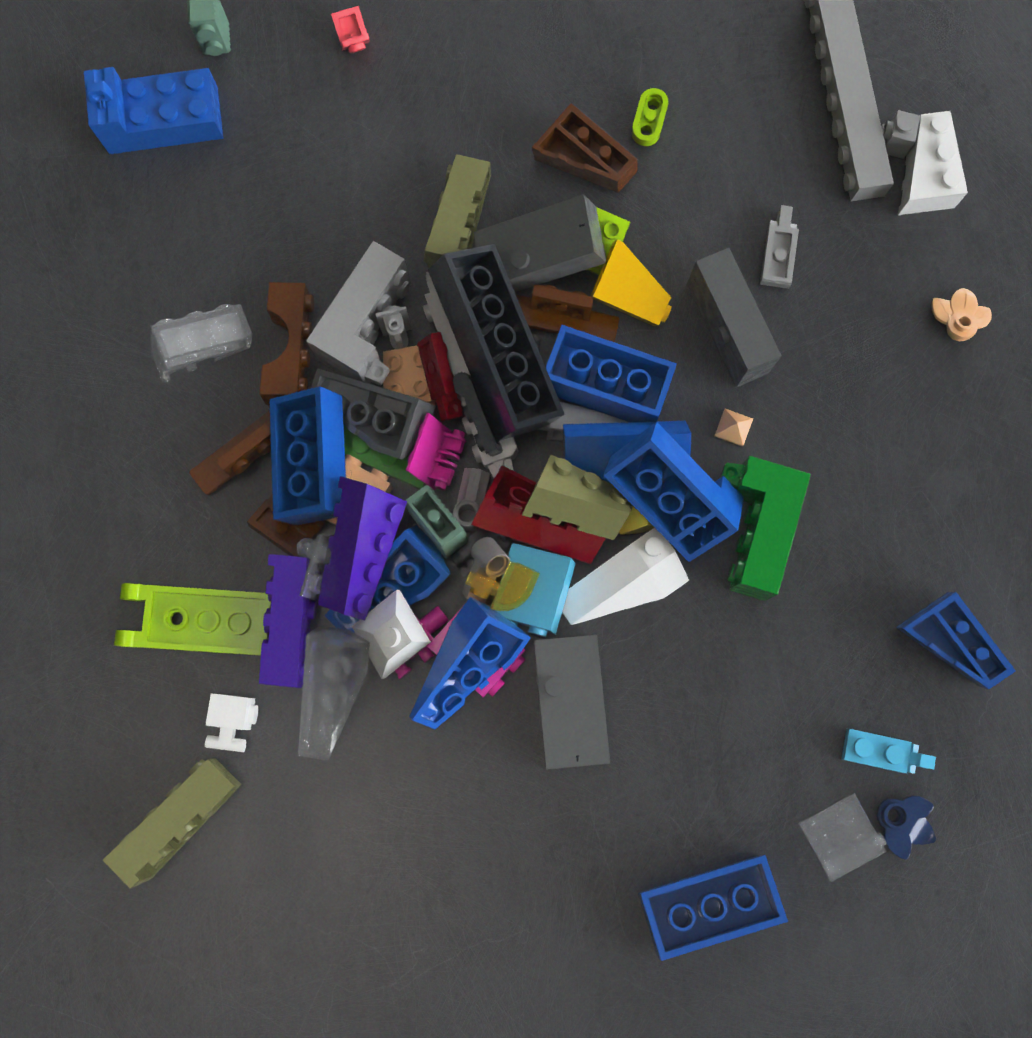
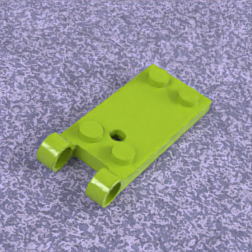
[114,583,271,656]

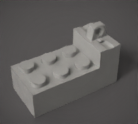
[306,241,410,386]

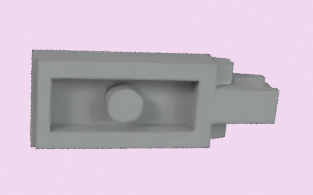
[760,205,799,289]

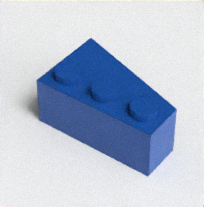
[896,592,1016,689]

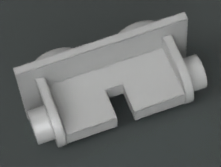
[376,306,412,349]

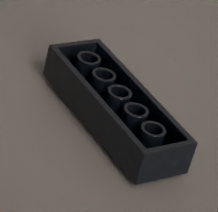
[428,244,565,442]

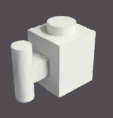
[205,693,258,752]

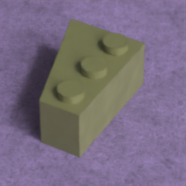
[522,455,633,540]

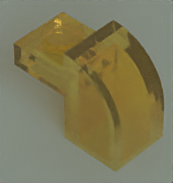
[465,560,540,611]

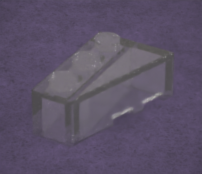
[151,304,253,382]

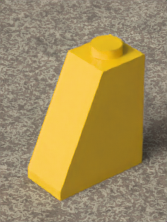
[590,240,672,326]

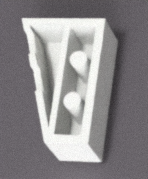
[898,111,968,215]

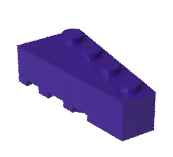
[318,476,407,621]
[259,554,321,688]

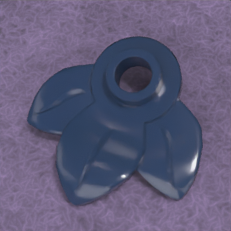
[877,796,936,860]

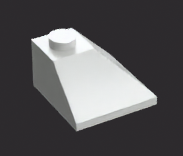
[352,590,431,679]

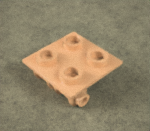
[383,345,436,405]

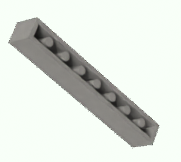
[804,0,894,201]

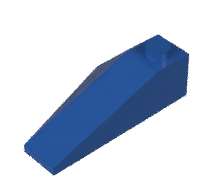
[324,525,451,638]
[409,596,531,729]

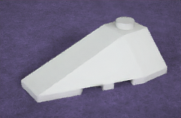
[562,527,689,625]

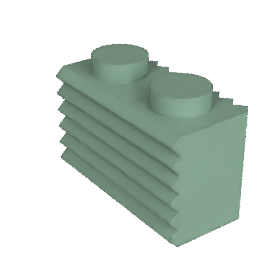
[187,0,231,56]
[405,485,468,558]

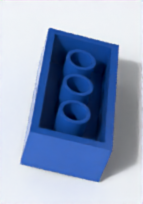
[546,325,677,422]
[270,386,346,525]
[563,421,691,484]
[638,855,788,961]

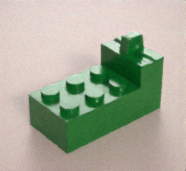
[721,456,811,601]

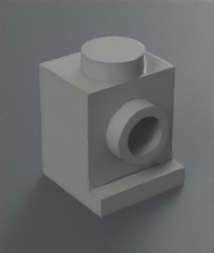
[881,110,921,159]

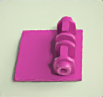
[406,413,466,490]

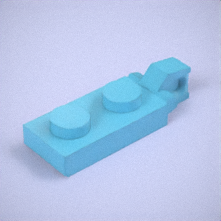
[841,728,936,774]

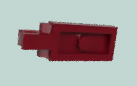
[417,332,463,421]

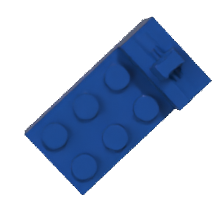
[84,67,224,154]
[603,422,744,562]

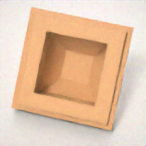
[714,408,753,447]

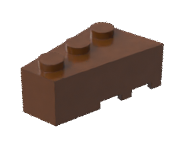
[532,103,638,193]

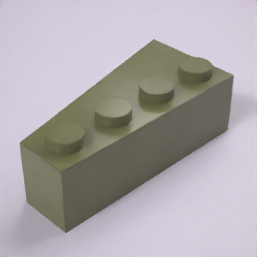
[424,154,491,269]
[103,758,242,889]

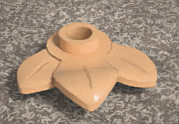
[931,288,991,341]

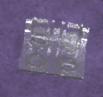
[296,534,331,601]
[799,793,887,882]

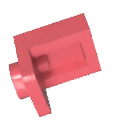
[331,6,370,53]

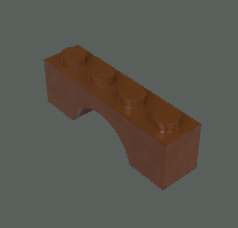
[260,282,314,405]

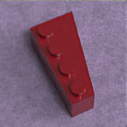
[471,465,606,564]

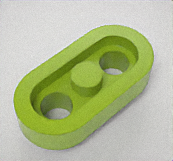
[631,88,669,146]

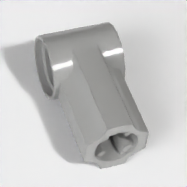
[453,468,490,532]
[462,537,510,603]

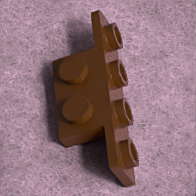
[516,284,620,342]
[189,410,271,495]

